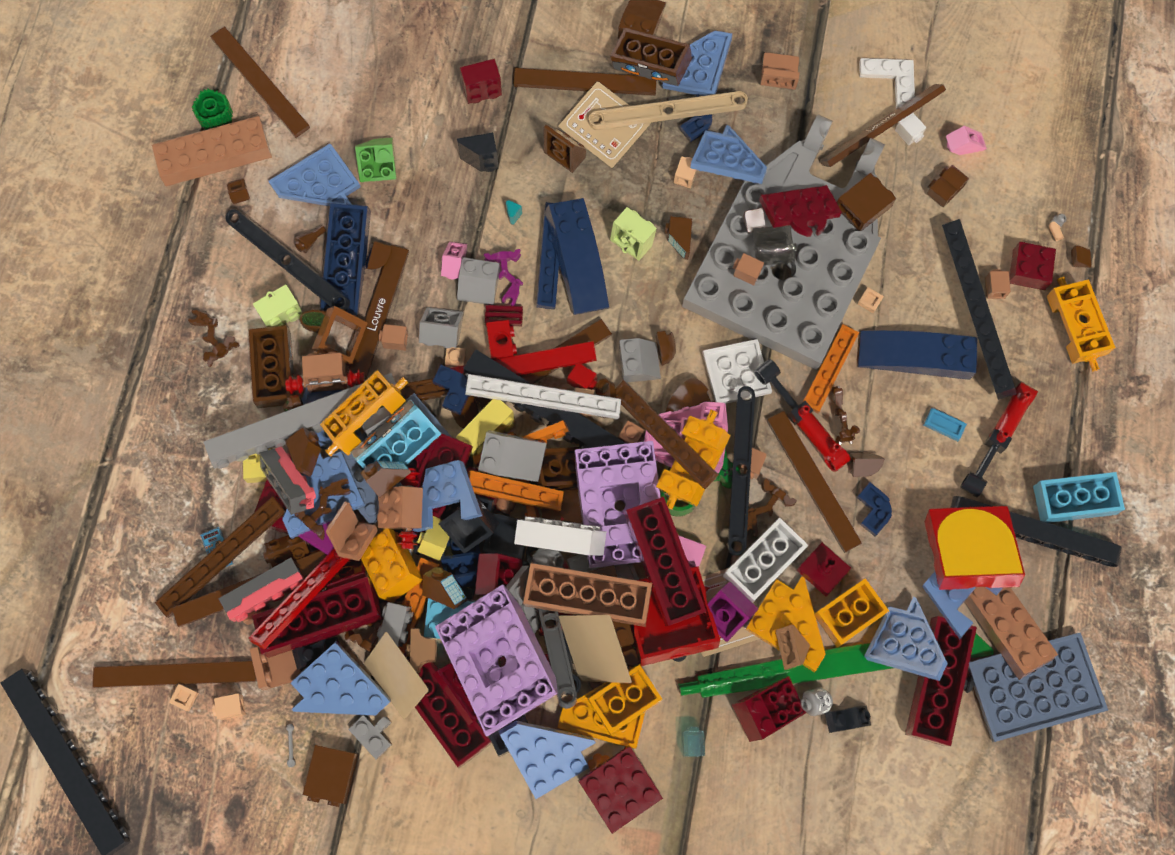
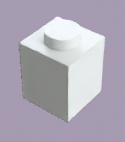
[895,113,926,146]

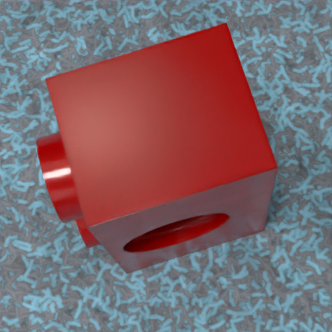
[486,320,517,360]

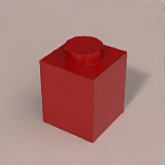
[567,364,598,390]

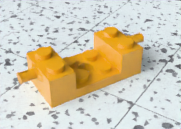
[1046,277,1116,372]
[320,370,409,456]
[656,409,731,510]

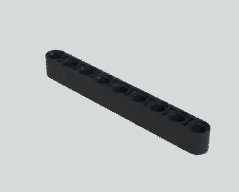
[950,496,1122,567]

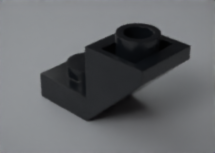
[292,637,339,670]
[825,705,871,733]

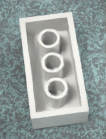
[514,517,607,556]
[723,518,808,603]

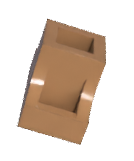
[407,629,437,672]

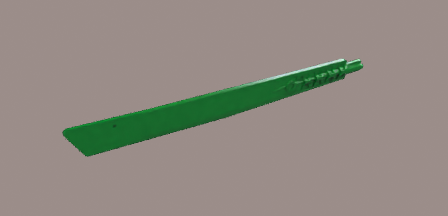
[679,633,994,698]

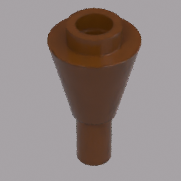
[294,226,326,253]

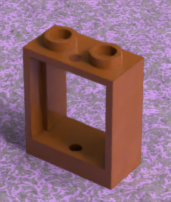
[312,306,368,365]

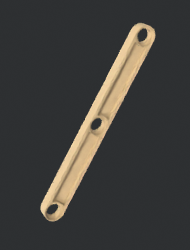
[589,91,748,130]

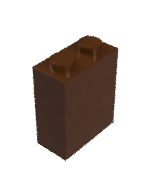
[837,173,896,231]
[302,745,358,807]

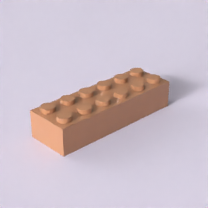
[152,116,272,186]
[523,563,652,627]
[964,587,1058,680]

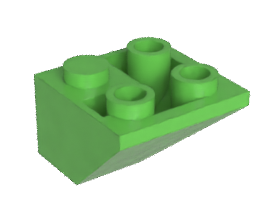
[355,138,396,182]

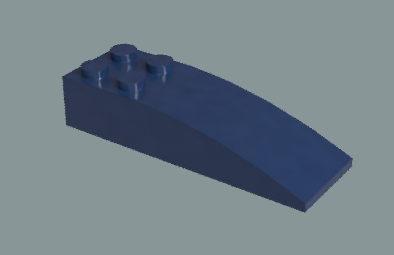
[545,198,609,315]
[320,203,371,317]
[858,330,978,380]

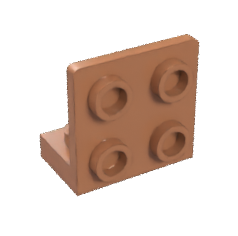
[760,52,800,90]
[326,502,378,561]
[250,647,302,691]

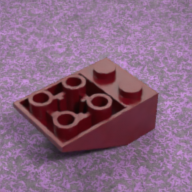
[732,676,806,742]

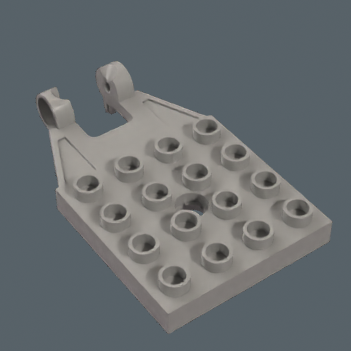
[682,114,885,370]

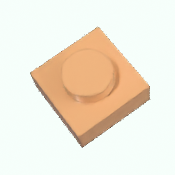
[858,287,884,313]
[445,347,466,367]
[169,684,198,712]

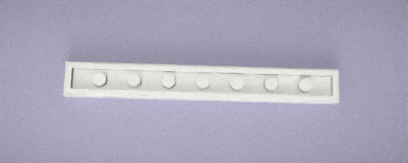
[465,374,621,419]

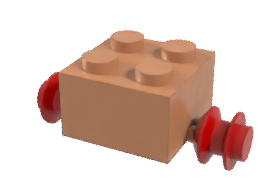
[285,352,365,395]
[377,468,423,549]

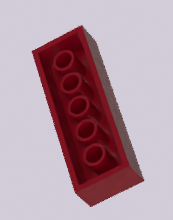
[624,497,707,626]
[252,577,383,658]
[905,616,977,746]
[403,652,492,769]

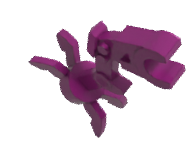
[484,249,523,306]

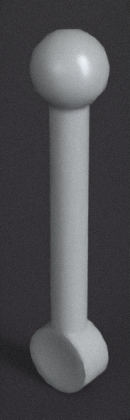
[286,724,296,768]

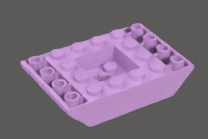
[575,441,661,568]
[435,585,558,736]

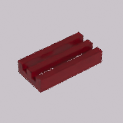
[485,305,523,327]

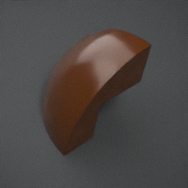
[666,377,715,412]

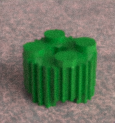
[192,88,233,130]

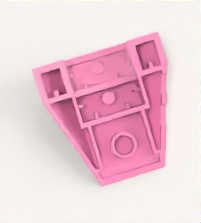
[644,402,728,479]

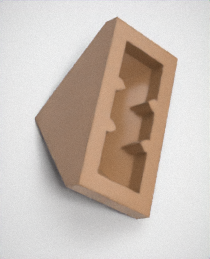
[776,625,810,670]

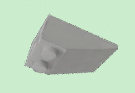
[478,430,547,482]

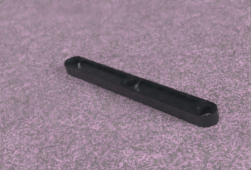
[225,209,350,311]
[727,386,755,556]

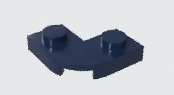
[680,94,712,142]
[433,365,469,415]
[857,482,892,537]

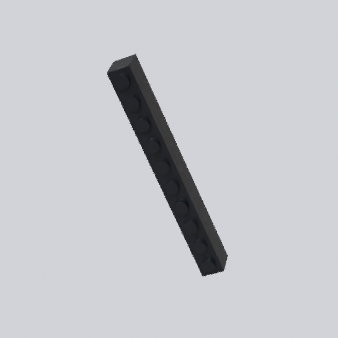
[942,219,1017,400]
[463,350,627,449]
[0,668,131,855]

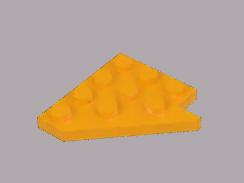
[746,576,826,673]
[557,666,645,749]

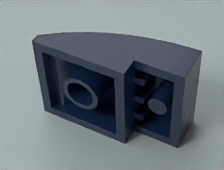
[441,537,481,588]

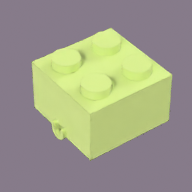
[610,207,657,261]
[253,285,302,327]

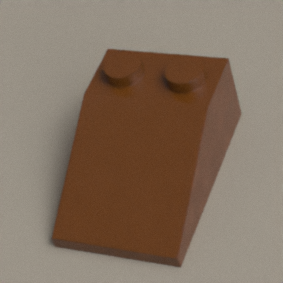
[618,0,666,39]
[544,125,586,173]
[529,447,579,490]

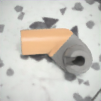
[1049,214,1067,241]

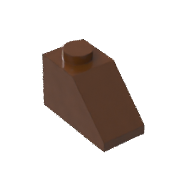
[285,427,321,477]

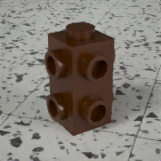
[263,534,311,568]

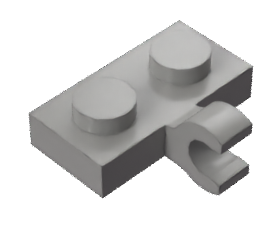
[348,715,392,759]

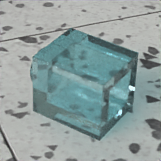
[682,727,705,757]

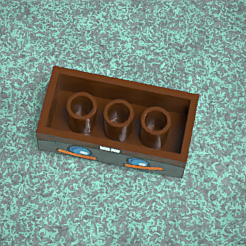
[610,28,692,86]
[248,325,295,409]

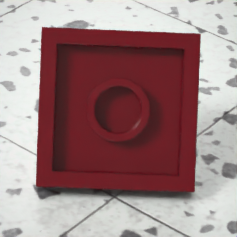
[796,542,851,597]
[326,559,367,590]

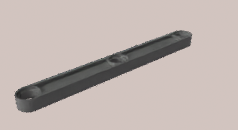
[526,546,577,708]

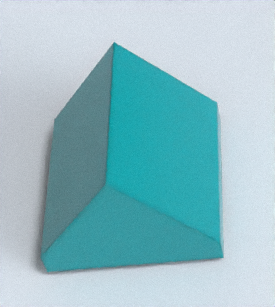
[506,200,523,225]

